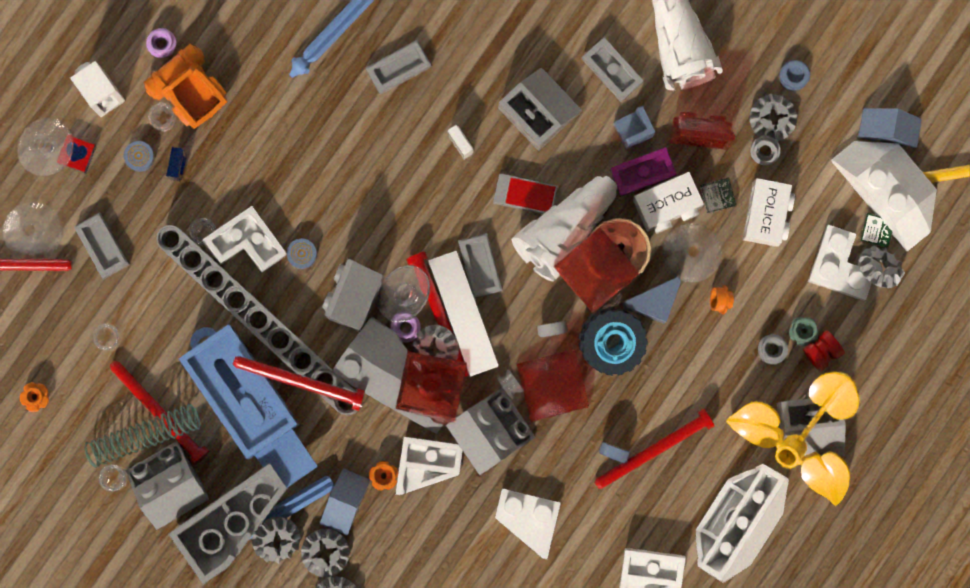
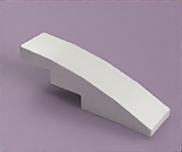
[428,251,498,377]

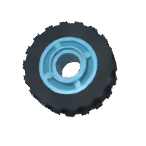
[578,307,648,376]

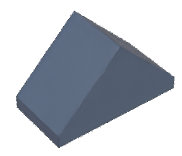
[858,108,922,149]
[622,277,681,324]
[320,468,371,536]

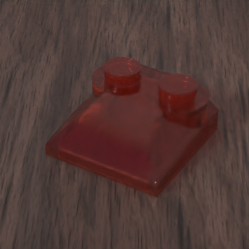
[669,112,735,150]
[553,227,639,313]
[516,349,589,422]
[395,352,467,424]

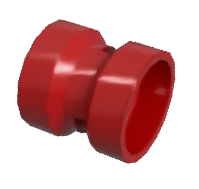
[803,330,845,372]

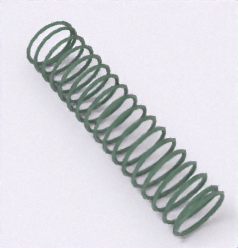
[85,403,200,468]

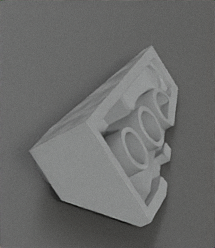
[332,317,454,434]
[169,464,287,584]

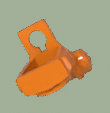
[143,44,228,129]

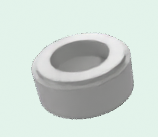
[537,320,568,337]

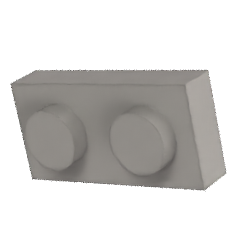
[582,38,644,102]

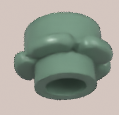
[789,317,819,346]

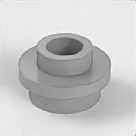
[751,135,780,165]
[758,334,788,364]

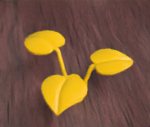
[726,372,860,506]

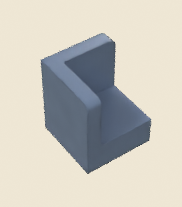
[613,106,655,150]

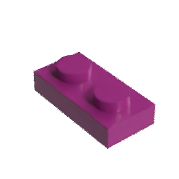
[610,147,676,197]

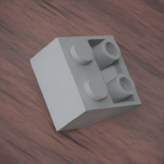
[498,67,582,151]
[322,259,384,332]
[446,388,536,475]
[776,399,846,456]
[126,441,209,530]

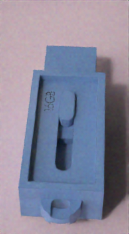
[179,324,318,487]

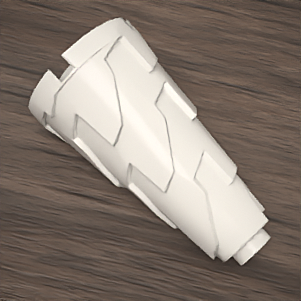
[652,0,723,91]
[511,176,618,281]

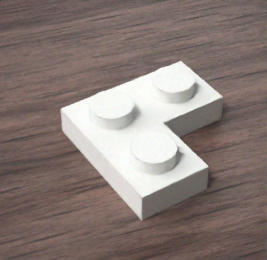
[202,206,287,273]
[808,224,872,301]

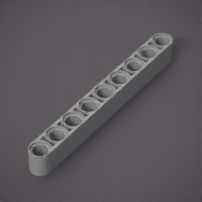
[156,225,361,416]

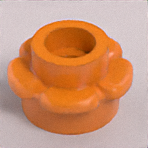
[710,285,734,314]
[20,382,49,412]
[369,461,398,491]

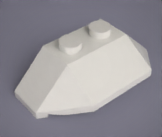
[831,141,937,252]
[696,464,789,583]

